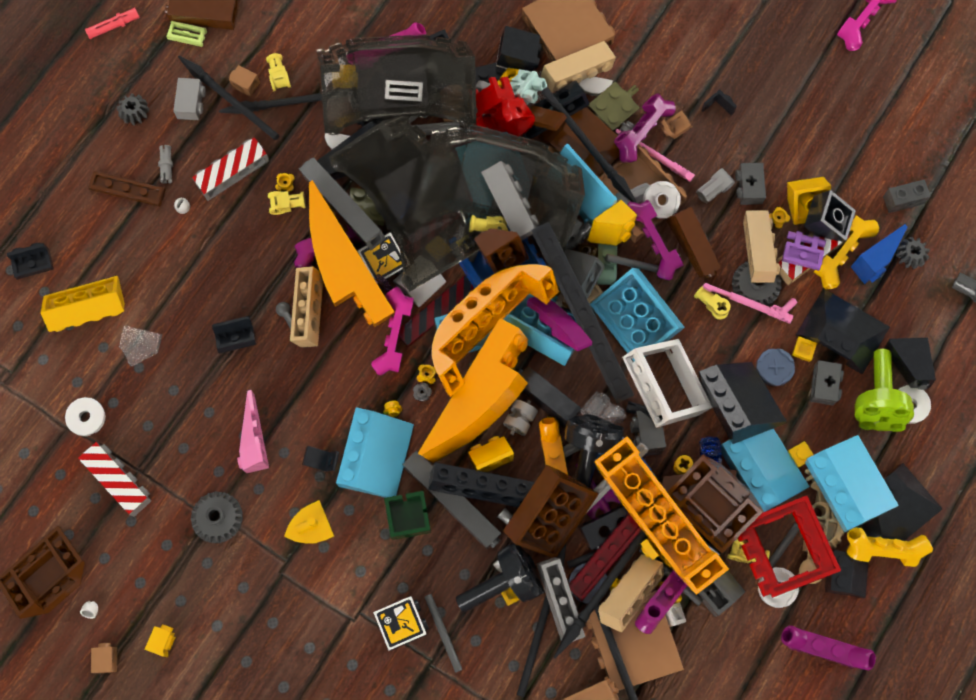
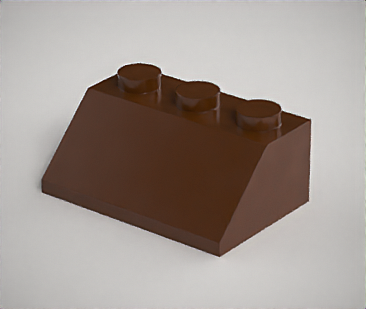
[474,228,529,274]

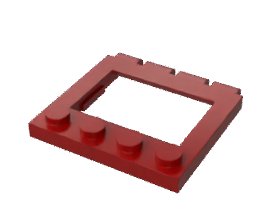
[738,496,841,598]

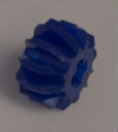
[699,436,722,464]

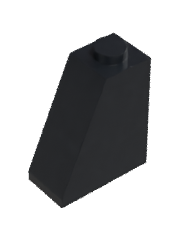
[884,338,936,390]

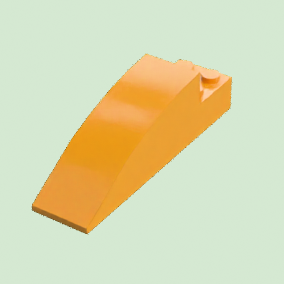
[309,180,394,327]
[418,318,529,463]

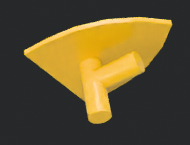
[284,500,334,544]

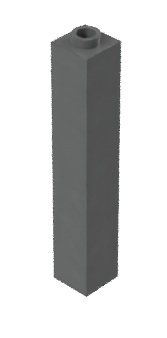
[299,157,386,250]
[403,450,501,549]

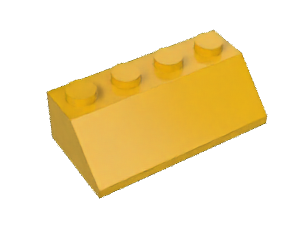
[41,276,125,332]

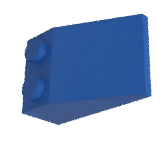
[851,224,907,285]

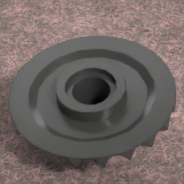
[732,262,782,306]
[190,491,243,543]

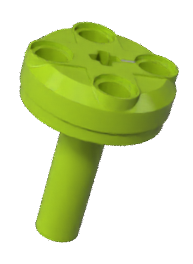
[855,349,914,432]

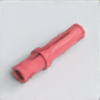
[85,7,140,40]

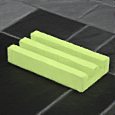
[166,21,207,47]

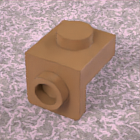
[661,111,693,139]

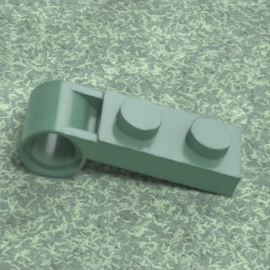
[596,244,617,285]

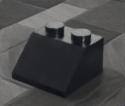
[804,190,856,242]
[825,550,869,598]

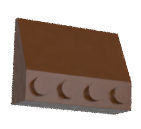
[503,465,599,558]

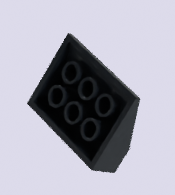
[699,362,787,444]

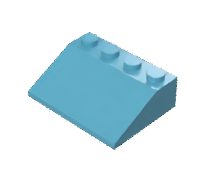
[548,144,617,224]
[590,268,685,361]
[503,294,577,366]
[336,407,414,498]
[718,429,810,512]
[805,435,899,533]

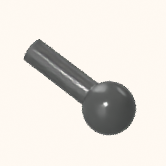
[276,302,292,329]

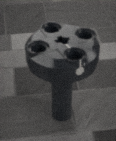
[564,414,624,488]
[456,543,544,613]

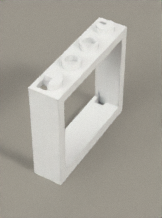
[622,339,713,428]

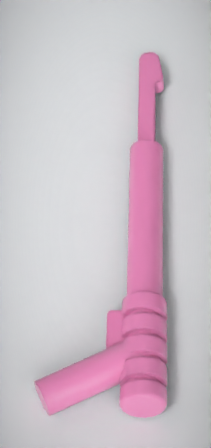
[614,128,695,182]
[703,283,797,324]

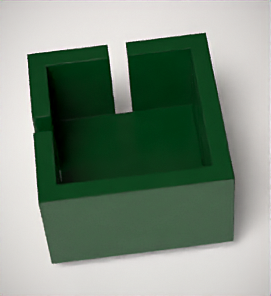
[384,491,431,540]

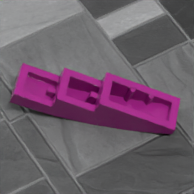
[527,297,592,351]

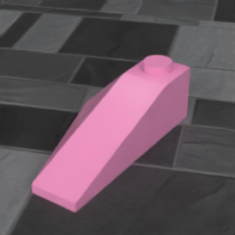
[237,390,269,473]

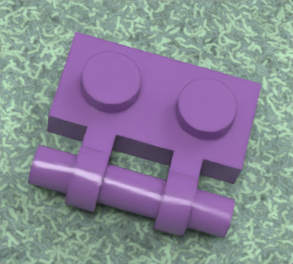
[782,231,826,271]

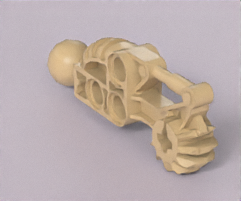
[799,469,844,584]

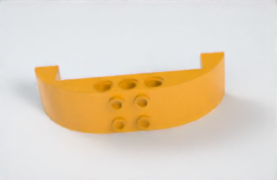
[432,264,559,397]
[594,436,729,595]

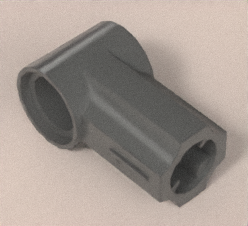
[952,273,976,303]

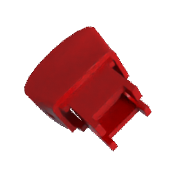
[471,77,535,140]

